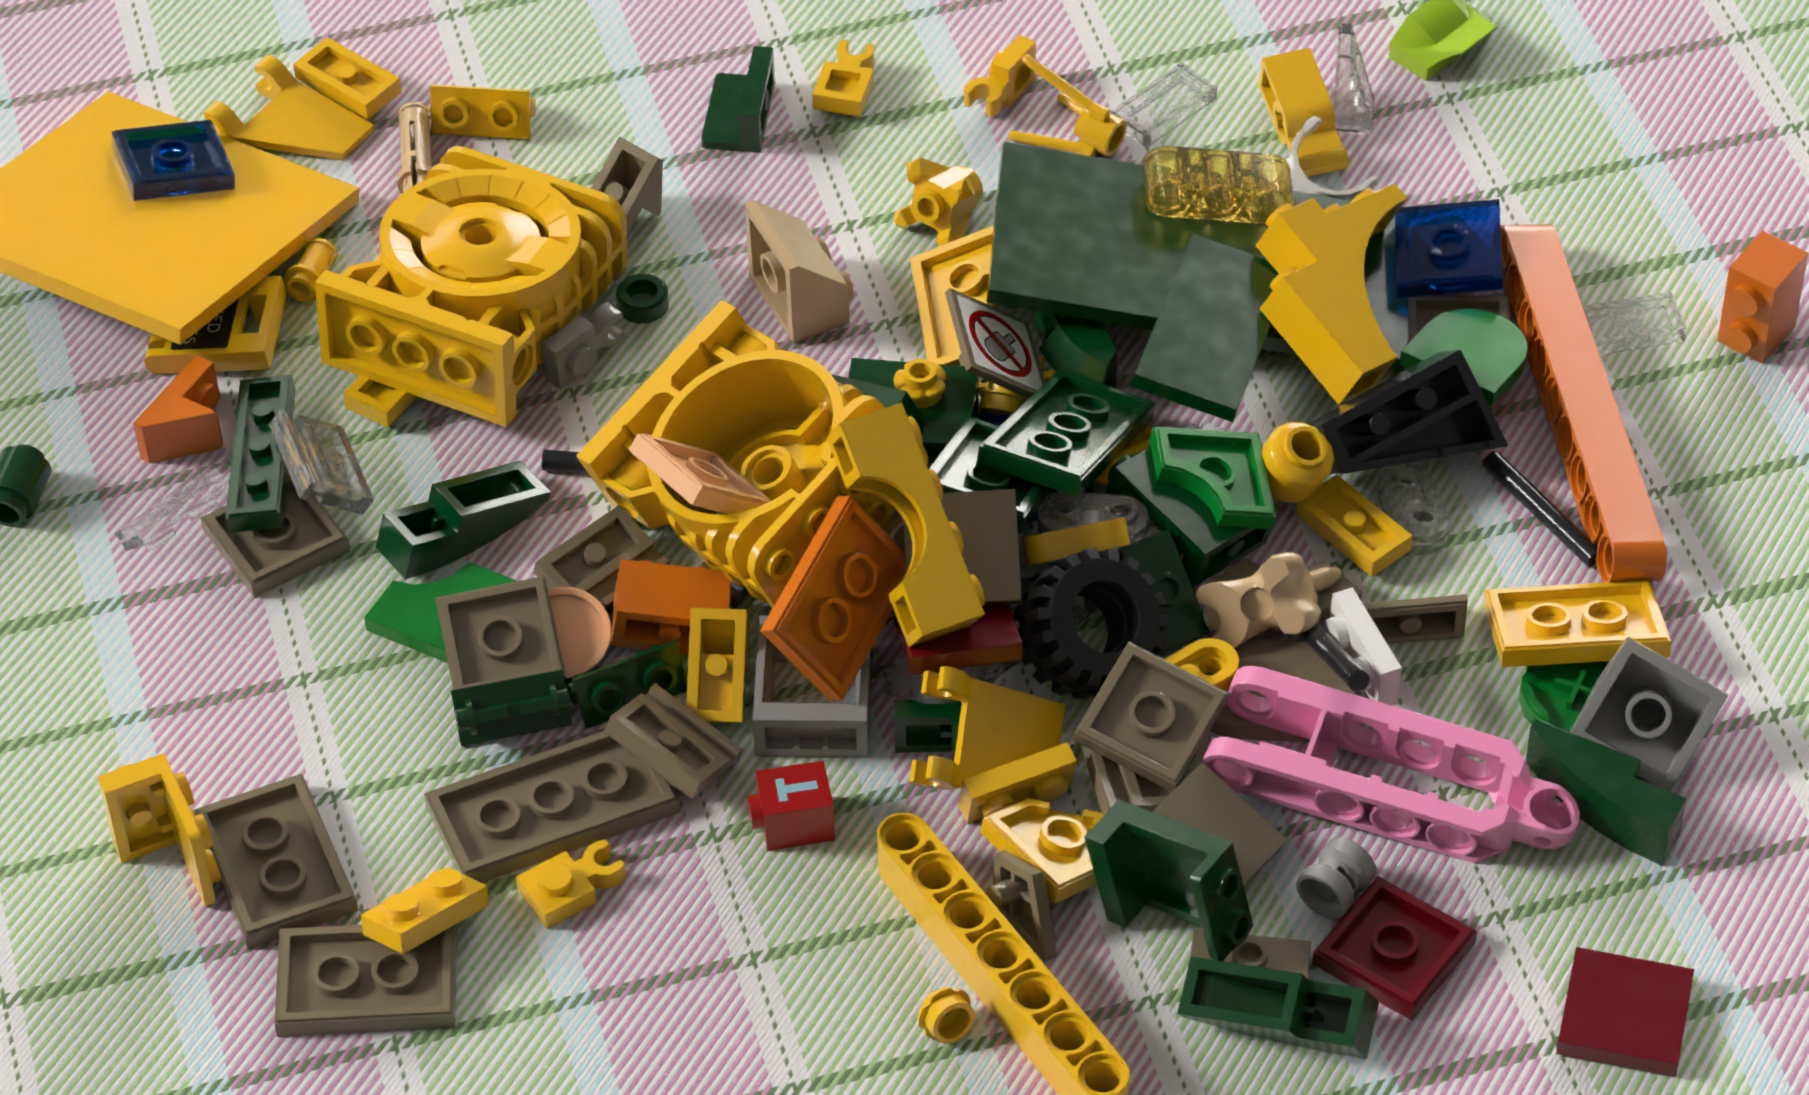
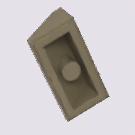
[1363,594,1468,644]

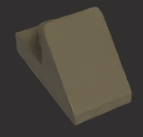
[591,136,663,235]

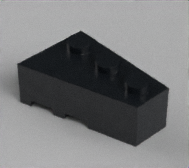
[1307,349,1508,474]

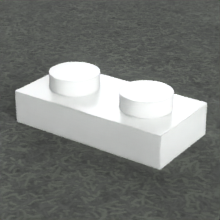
[1325,587,1402,706]

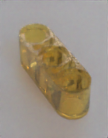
[1142,146,1295,224]

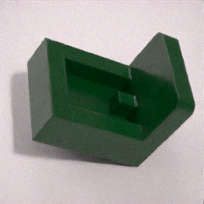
[894,698,961,761]

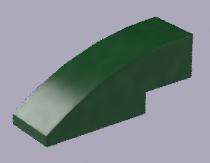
[376,460,551,580]
[1526,719,1686,866]
[1177,956,1379,1059]

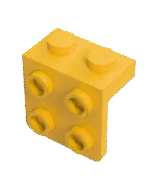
[98,753,221,906]

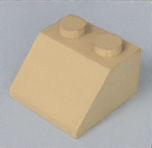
[744,200,854,344]

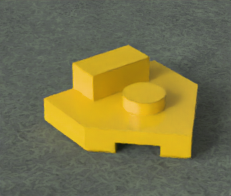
[980,798,1103,904]

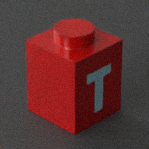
[747,760,835,851]

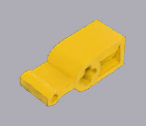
[1258,48,1349,177]

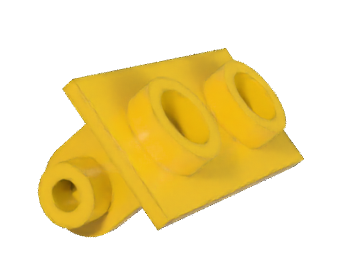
[430,84,536,139]

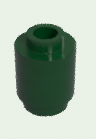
[0,444,52,527]

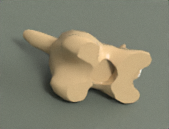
[1196,552,1342,649]

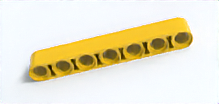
[877,813,1130,1095]

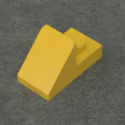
[686,607,750,723]

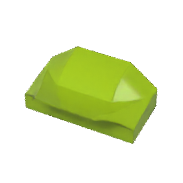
[1389,0,1498,81]

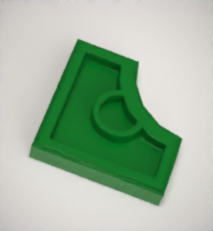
[1150,426,1276,529]
[364,562,516,663]

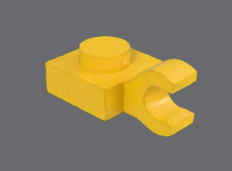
[964,35,1036,117]

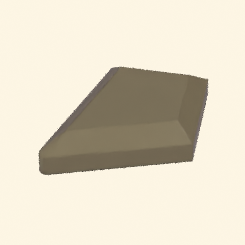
[987,850,1056,960]

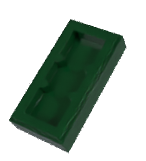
[1115,529,1210,654]

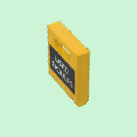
[144,276,287,374]

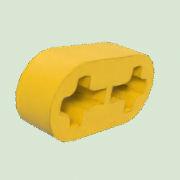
[1021,517,1130,565]

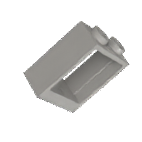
[752,615,873,757]

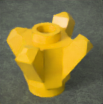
[894,157,983,246]

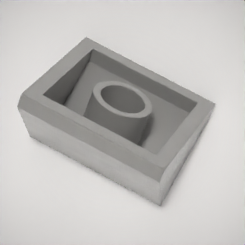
[1570,636,1728,791]

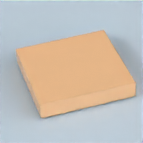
[629,433,771,514]

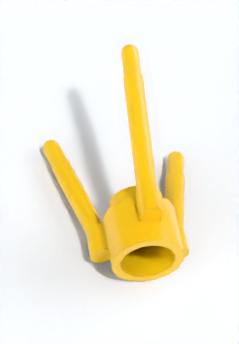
[1008,55,1127,157]

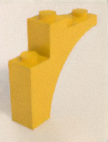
[1255,183,1408,405]

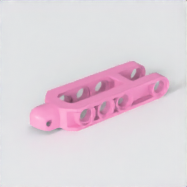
[1202,666,1580,864]

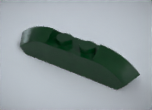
[1034,310,1117,388]

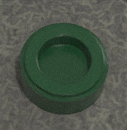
[616,274,669,324]

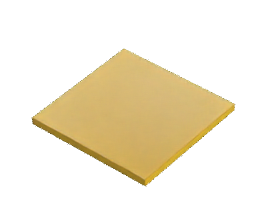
[0,91,359,345]

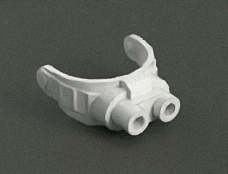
[1268,116,1379,201]

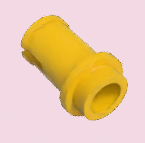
[284,238,338,302]

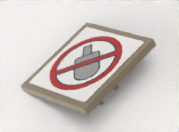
[945,288,1045,398]

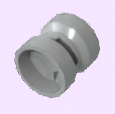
[1296,837,1377,919]

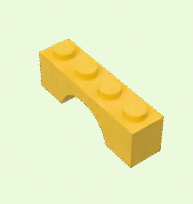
[826,402,985,647]

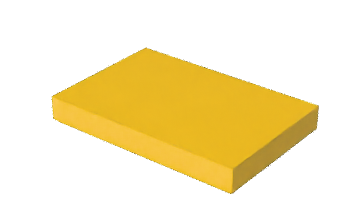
[1484,580,1671,668]

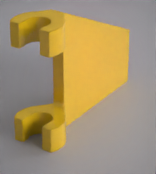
[203,55,374,161]
[909,666,1066,790]

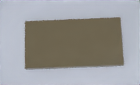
[424,731,680,883]

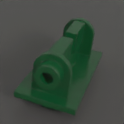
[566,640,687,729]
[451,669,572,746]

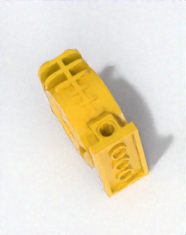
[315,146,627,427]
[576,300,928,608]

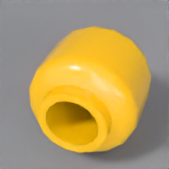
[1262,422,1334,502]

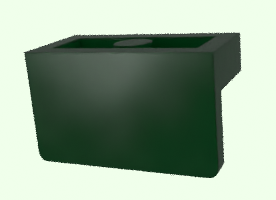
[701,46,775,153]

